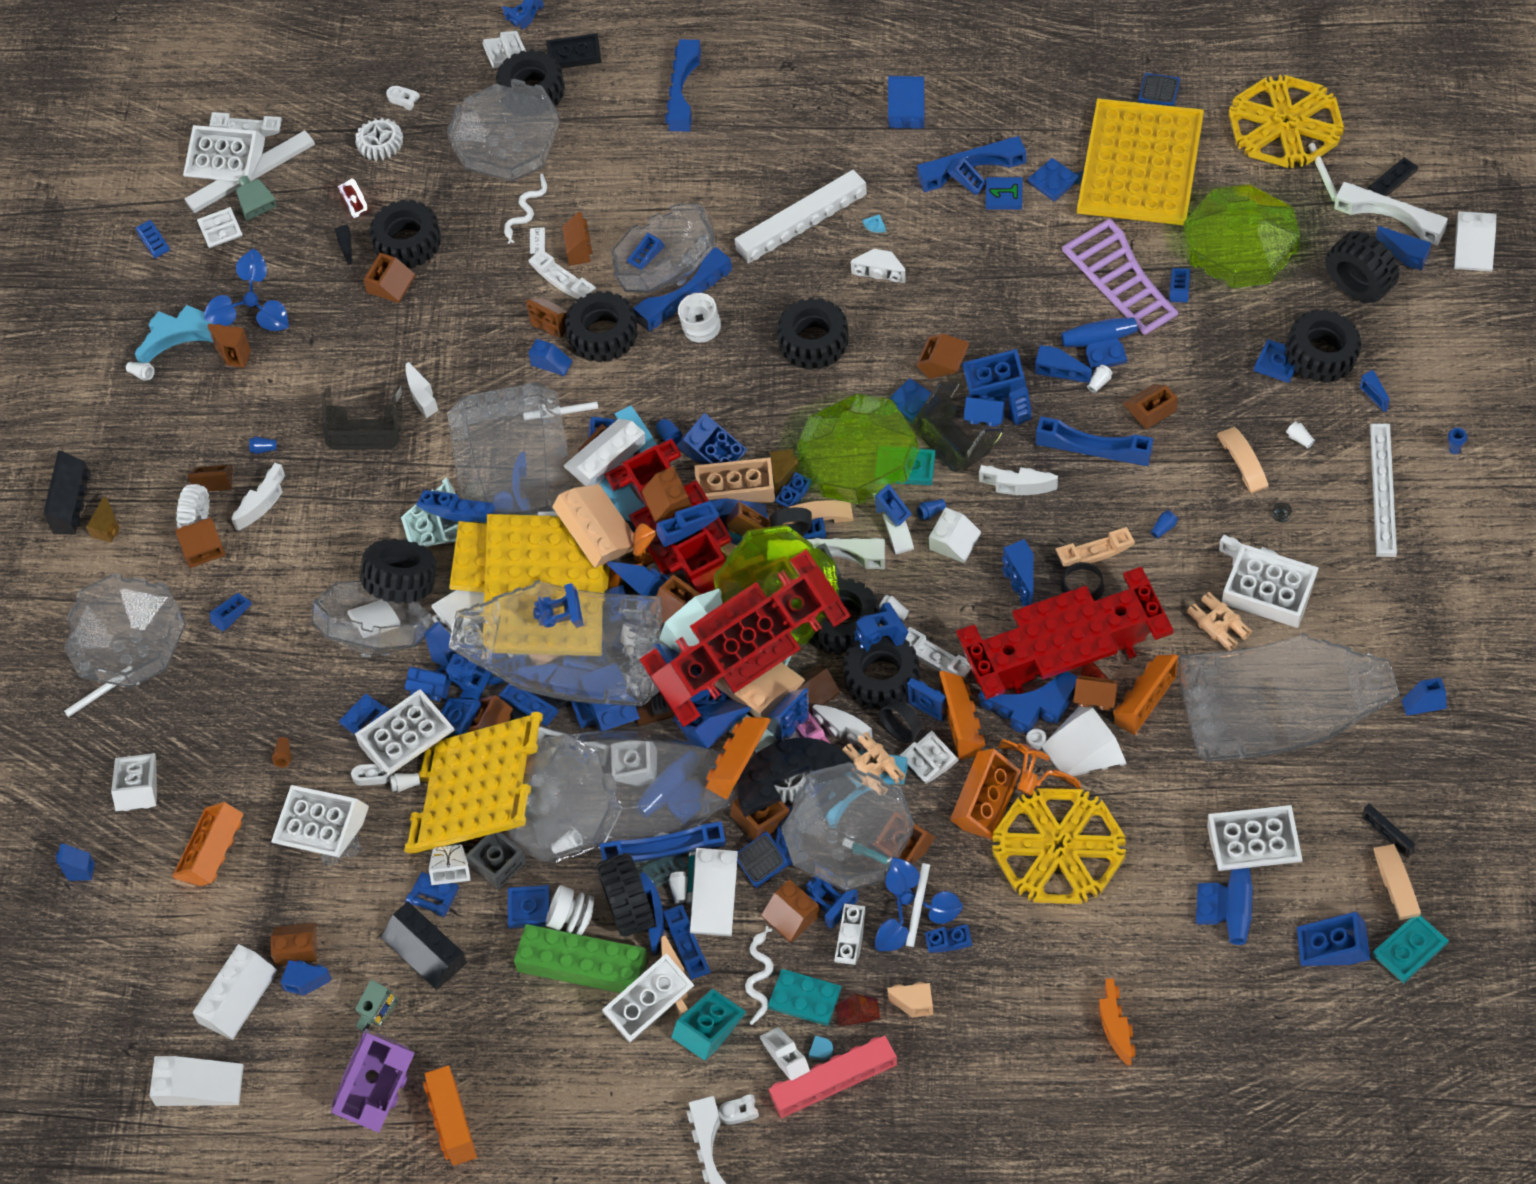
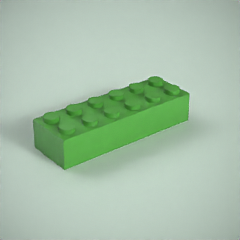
[514,924,648,993]

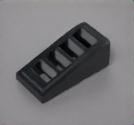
[335,224,352,265]

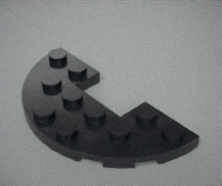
[737,738,854,817]

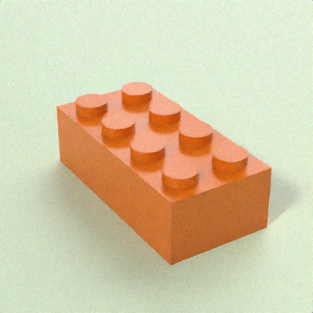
[423,1065,477,1166]

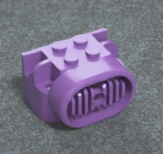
[331,1028,415,1133]

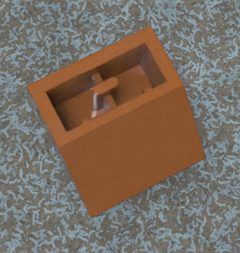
[562,212,593,266]
[363,253,415,303]
[526,297,568,338]
[207,324,251,368]
[916,333,969,379]
[1123,384,1178,430]
[175,517,226,568]
[649,575,701,624]
[1074,675,1118,710]

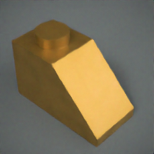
[770,449,799,494]
[86,497,120,543]

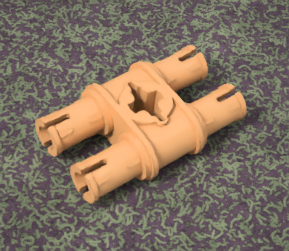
[1187,592,1252,651]
[842,732,905,795]

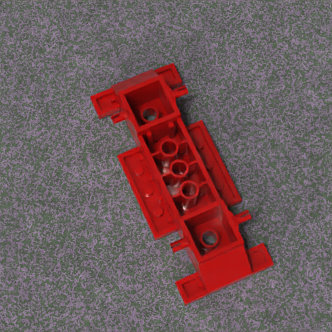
[604,439,758,602]
[639,549,851,727]
[956,566,1174,699]

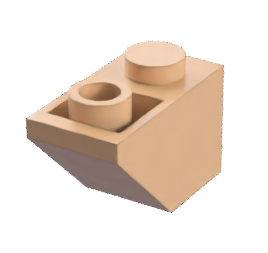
[888,982,933,1017]

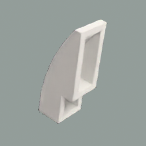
[406,362,438,418]
[760,1027,810,1081]

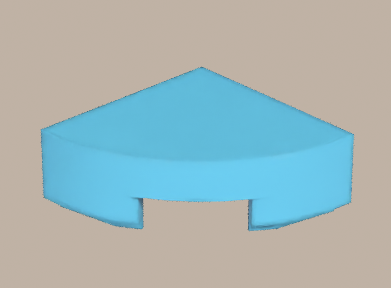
[863,214,886,233]

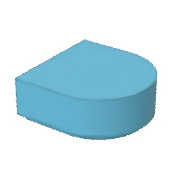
[809,1036,833,1061]

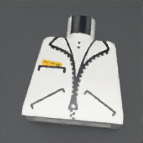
[429,844,471,885]

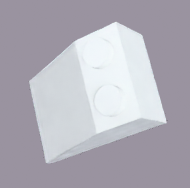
[1454,211,1496,272]
[111,753,157,811]

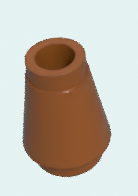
[272,737,292,768]

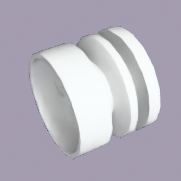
[678,293,721,343]
[546,885,594,935]

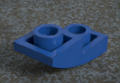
[775,472,813,508]
[925,924,973,953]

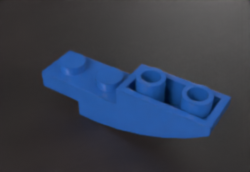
[416,490,495,523]

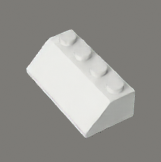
[564,419,645,486]
[192,944,278,1040]

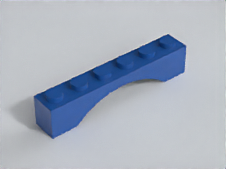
[665,39,701,132]
[917,136,1026,193]
[633,247,732,332]
[1036,416,1153,467]
[600,821,725,863]

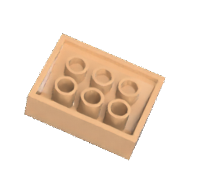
[552,484,634,568]
[714,662,805,718]

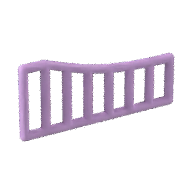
[1062,219,1178,335]

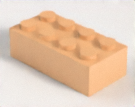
[695,457,775,503]

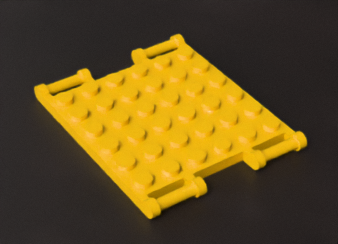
[404,712,543,854]

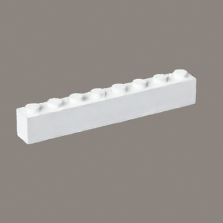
[735,169,867,263]

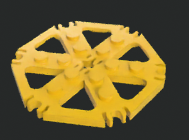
[1229,75,1344,168]
[992,788,1126,904]

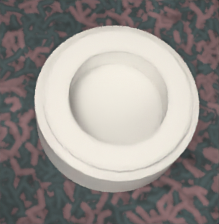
[1026,729,1046,750]

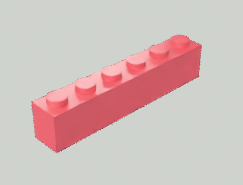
[769,1035,897,1119]

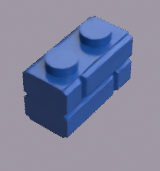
[405,666,451,702]

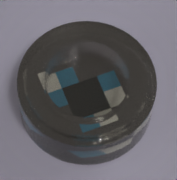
[1272,502,1292,522]

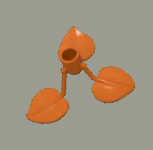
[608,522,657,589]
[998,739,1081,795]

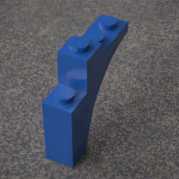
[978,671,1077,734]

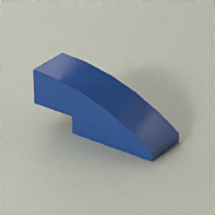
[656,501,719,547]

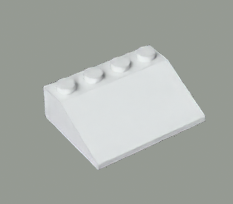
[183,125,265,182]
[1222,544,1319,628]
[355,689,454,775]
[271,785,369,858]
[1207,805,1302,871]

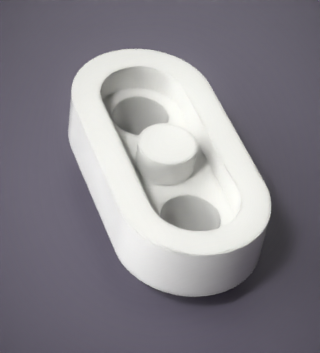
[351,764,392,786]

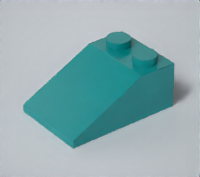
[671,989,746,1061]

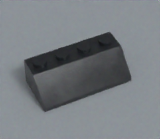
[43,450,91,535]
[381,901,467,991]

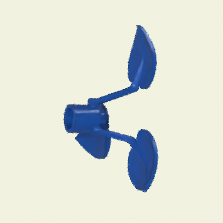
[204,249,289,331]
[875,857,963,951]

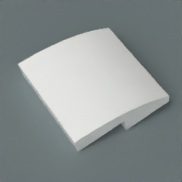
[482,31,526,68]
[197,207,243,248]
[348,599,400,638]
[900,731,959,784]

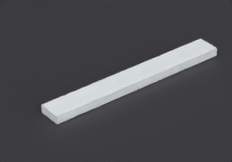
[185,130,315,213]
[1370,424,1397,557]

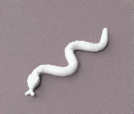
[504,174,547,244]
[745,926,774,1025]

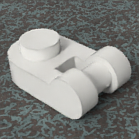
[386,86,420,110]
[719,1095,759,1125]

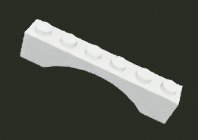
[1334,182,1448,246]
[767,538,885,569]
[686,1096,726,1184]

